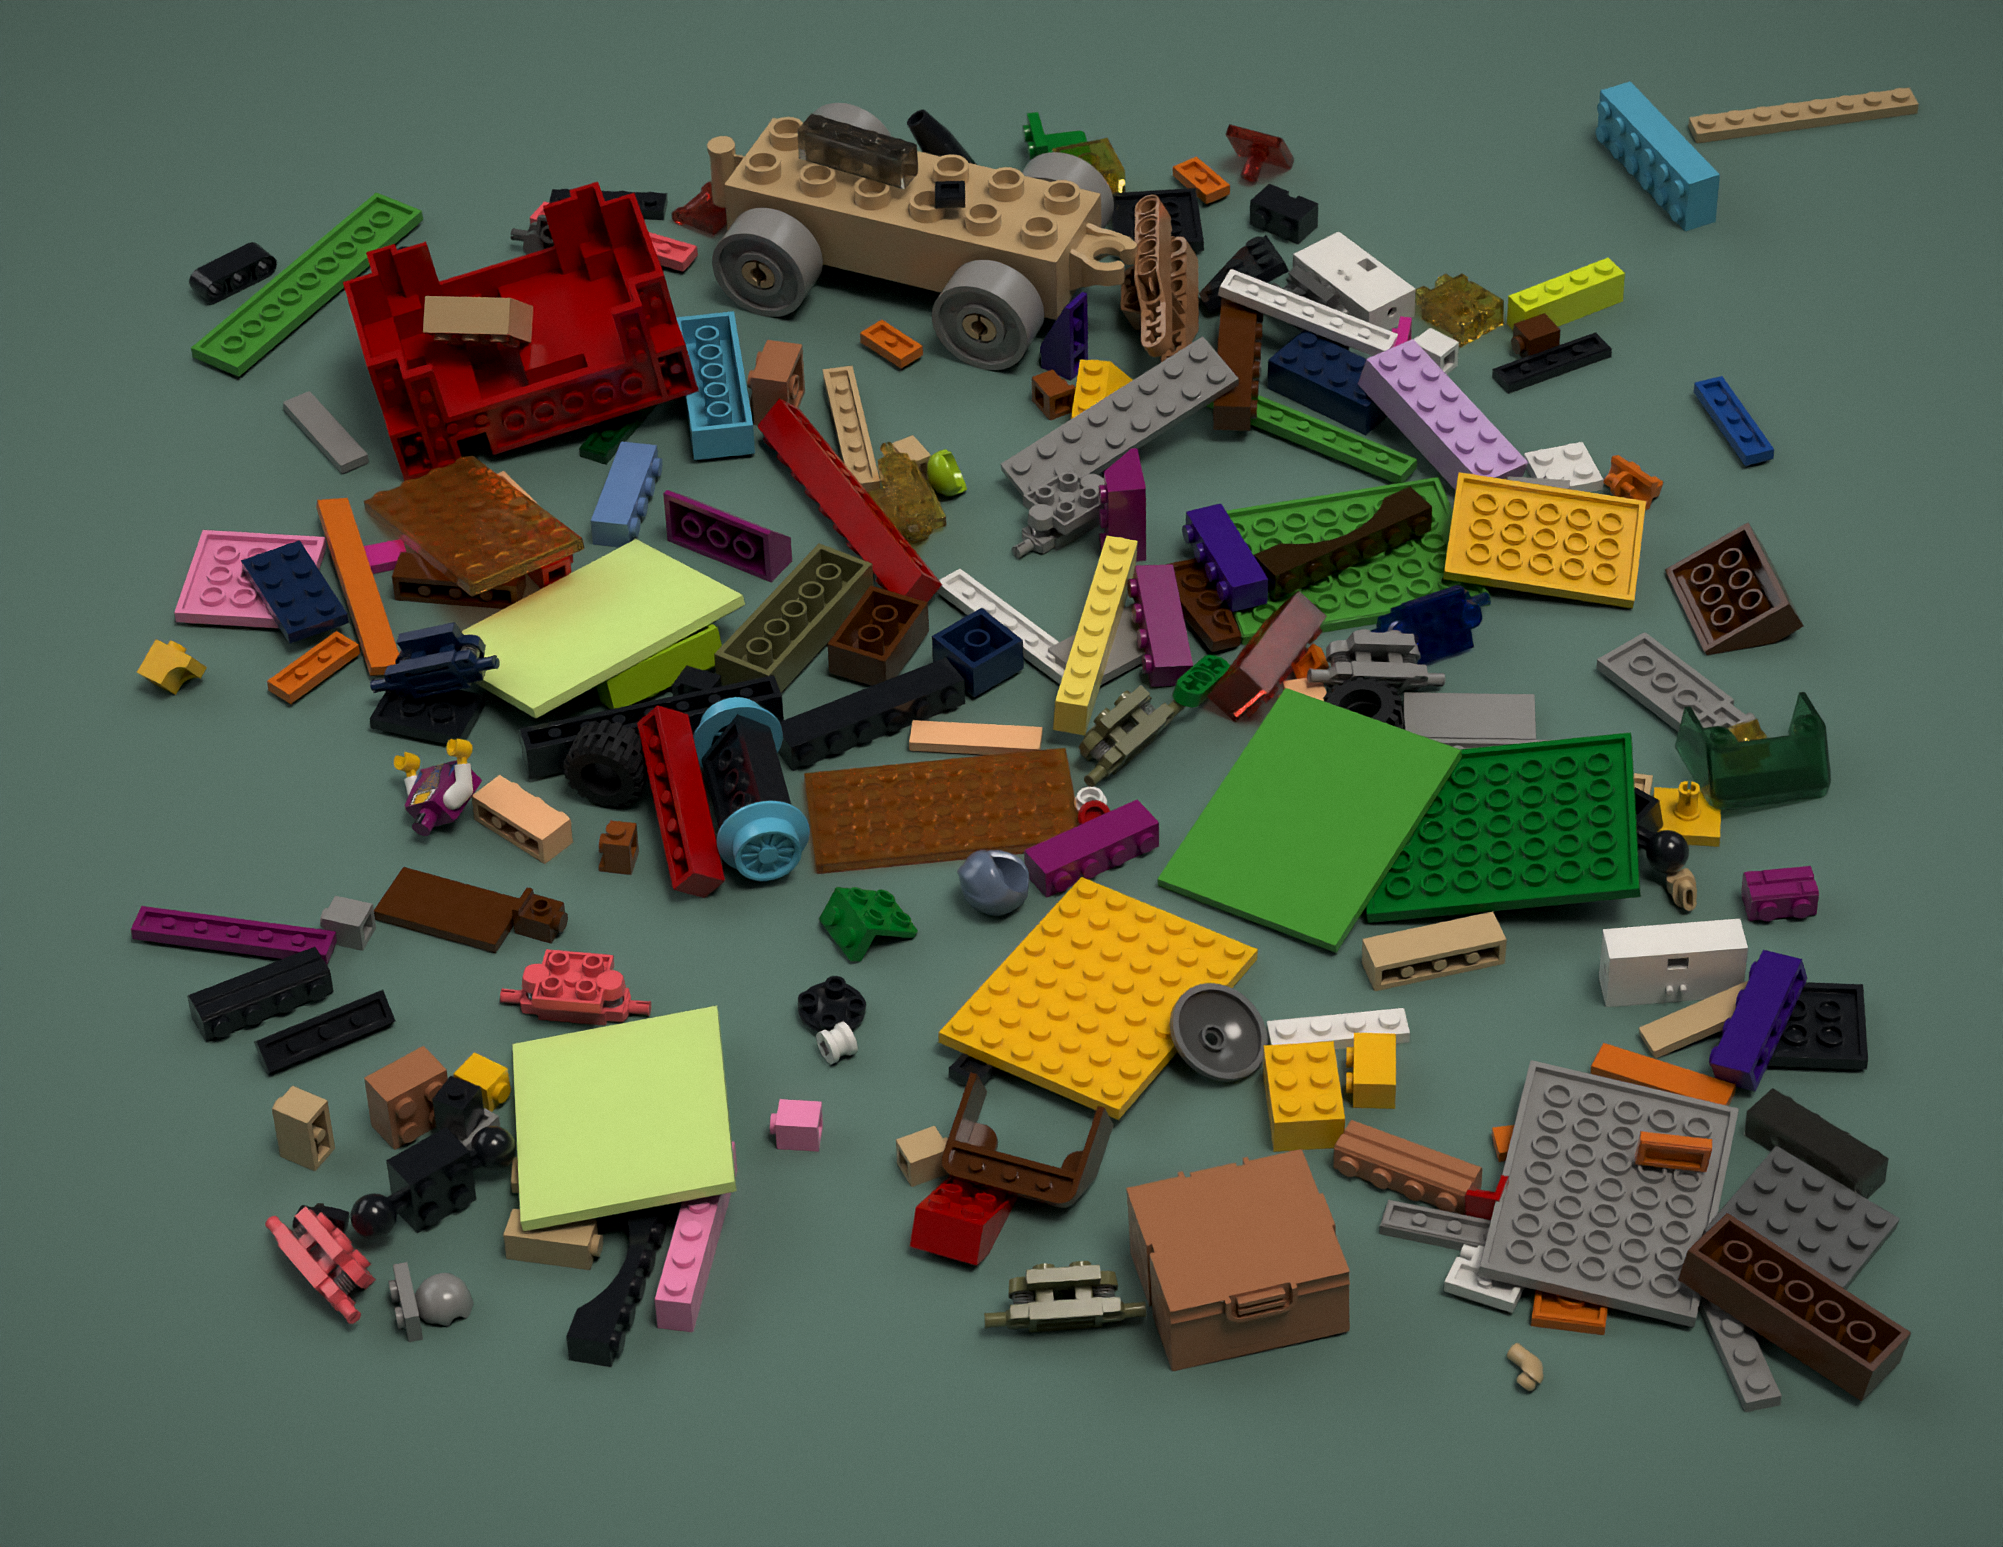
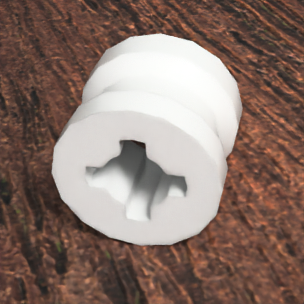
[816,1022,858,1064]

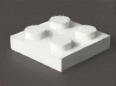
[1524,442,1604,492]

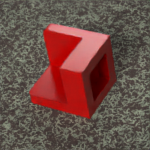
[1464,1175,1509,1220]

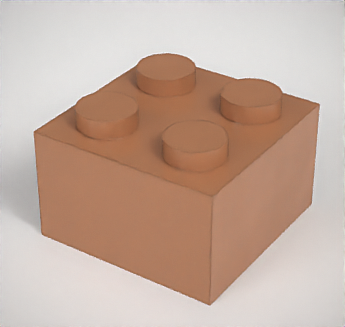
[747,340,805,425]
[364,1046,448,1150]

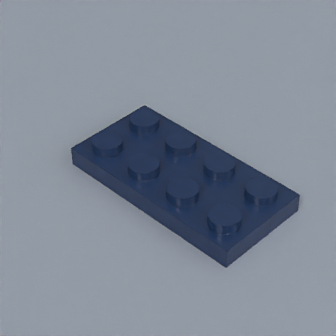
[241,540,349,644]

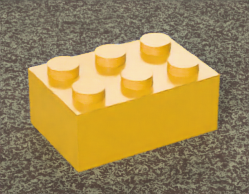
[1263,1041,1345,1152]

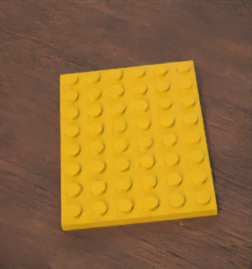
[938,877,1258,1120]

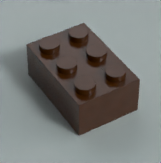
[827,585,929,686]

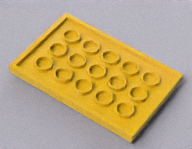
[1443,472,1646,608]

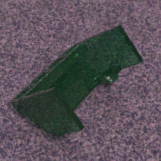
[1675,692,1832,810]

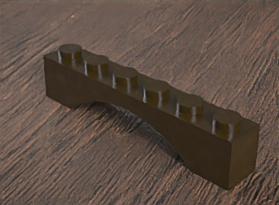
[1254,486,1432,600]

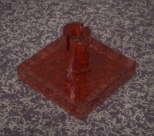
[1225,124,1295,183]

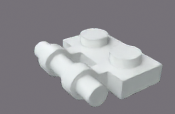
[1444,1244,1525,1313]

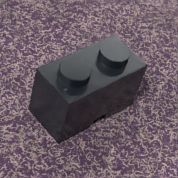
[1250,183,1318,245]

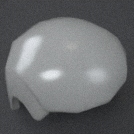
[415,1273,474,1326]

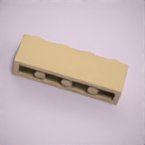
[1362,912,1507,991]

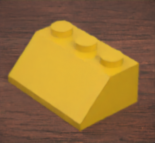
[1071,359,1133,419]

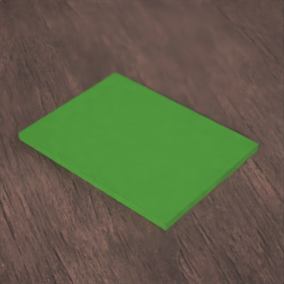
[1226,477,1490,645]
[1157,688,1462,953]

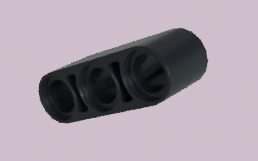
[189,242,277,303]

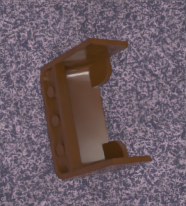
[942,1072,1113,1208]

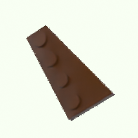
[1165,558,1241,652]

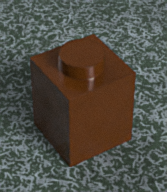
[1511,313,1561,358]

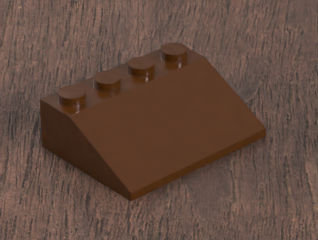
[1665,522,1804,655]

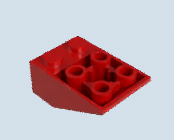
[910,1176,1018,1265]

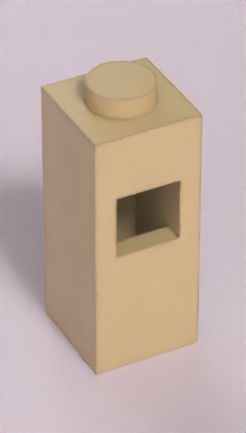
[503,1208,603,1270]

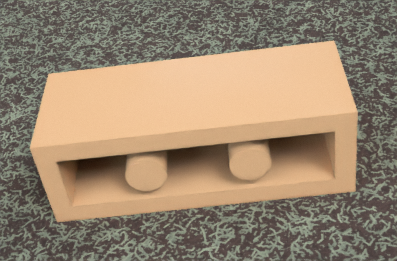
[472,775,573,864]

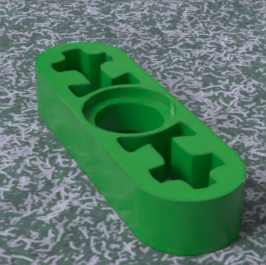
[1172,655,1230,708]

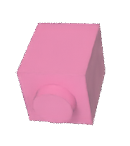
[770,1099,823,1152]

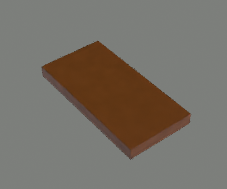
[374,867,519,953]

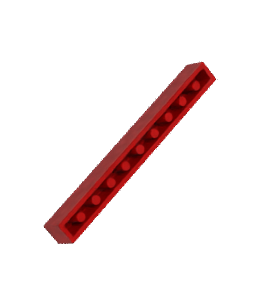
[757,398,942,602]

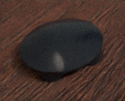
[798,976,866,1032]

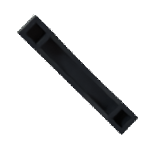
[566,1203,676,1367]

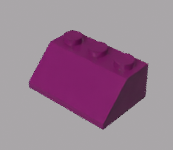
[1099,448,1146,562]

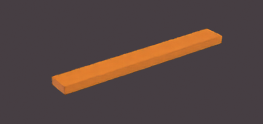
[316,498,399,676]

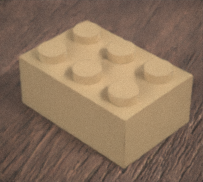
[423,296,533,348]

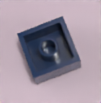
[932,608,1024,697]

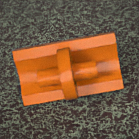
[1604,455,1663,510]

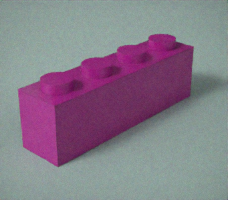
[1127,564,1193,687]
[1024,799,1159,898]

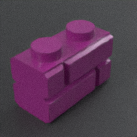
[1741,866,1819,921]

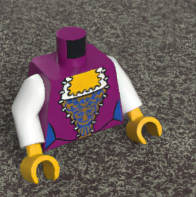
[394,739,482,836]

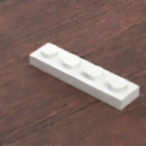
[1267,1008,1410,1050]

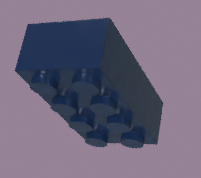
[1267,330,1388,436]

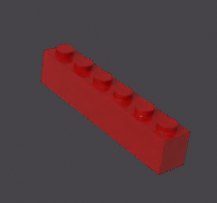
[637,705,725,898]

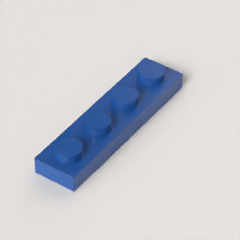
[1693,376,1774,466]

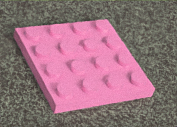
[174,530,327,628]

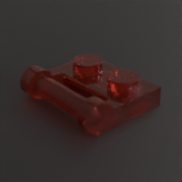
[671,181,727,235]

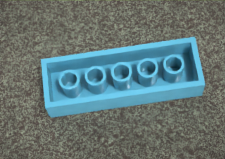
[1596,81,1720,231]
[676,311,755,460]

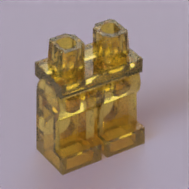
[1415,273,1504,348]

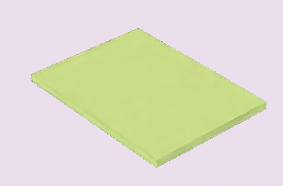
[462,539,745,719]
[512,1006,737,1231]

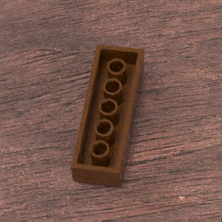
[1678,1213,1911,1401]

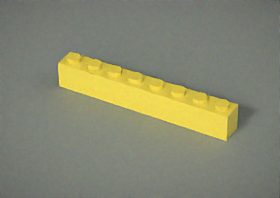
[1053,536,1138,736]

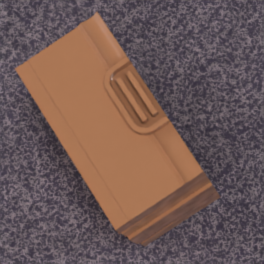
[1126,1149,1350,1372]

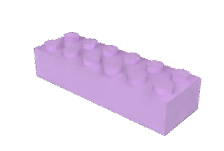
[1358,339,1528,490]

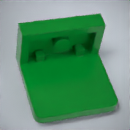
[1022,112,1093,166]
[819,887,918,962]

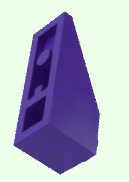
[1040,292,1088,381]

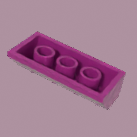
[663,490,792,583]

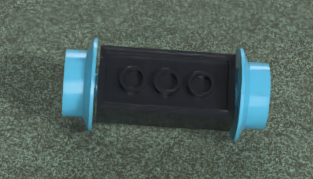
[693,697,810,881]

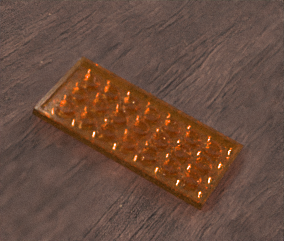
[363,456,585,597]
[804,748,1080,874]

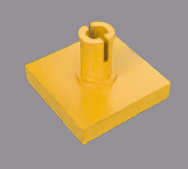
[1653,781,1721,847]

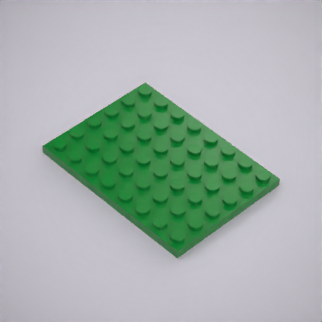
[1367,732,1641,923]

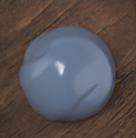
[957,850,1029,916]

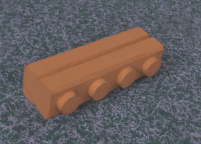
[1333,1120,1483,1215]

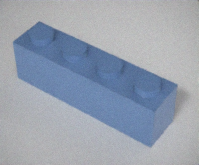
[591,441,663,547]

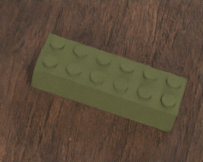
[714,543,874,693]

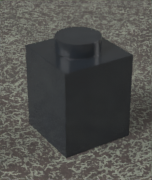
[432,1076,485,1139]

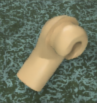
[1507,1343,1543,1391]

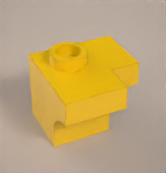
[137,639,207,695]

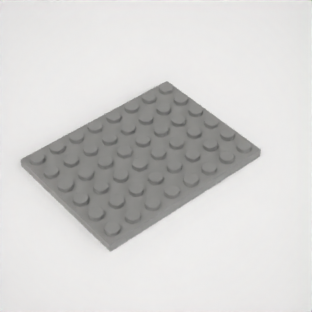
[1478,1060,1739,1327]

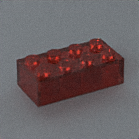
[1207,590,1327,722]

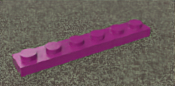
[131,906,337,964]

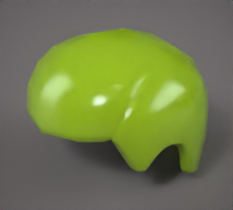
[927,449,967,496]

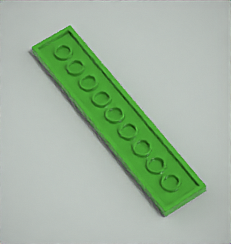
[191,192,423,377]

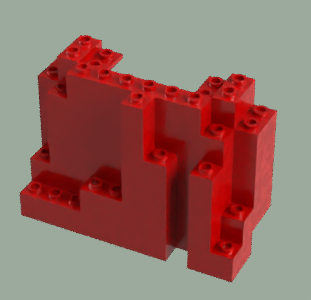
[343,181,699,482]

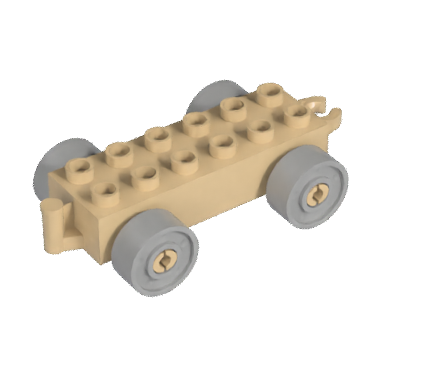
[707,103,1137,370]

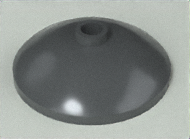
[1170,983,1268,1082]

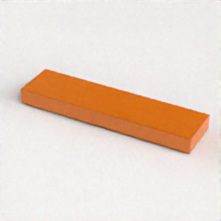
[1590,1043,1736,1106]

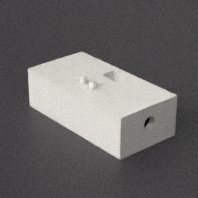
[1293,232,1416,330]
[1599,919,1748,1007]

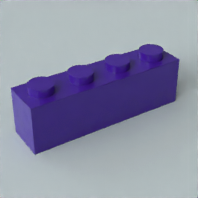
[1182,503,1268,612]
[1709,950,1808,1092]

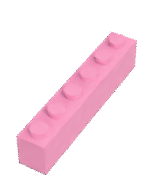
[655,1142,737,1332]

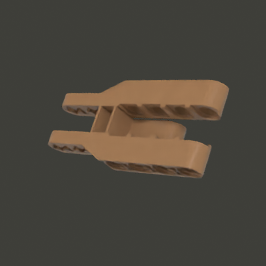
[1121,194,1199,362]

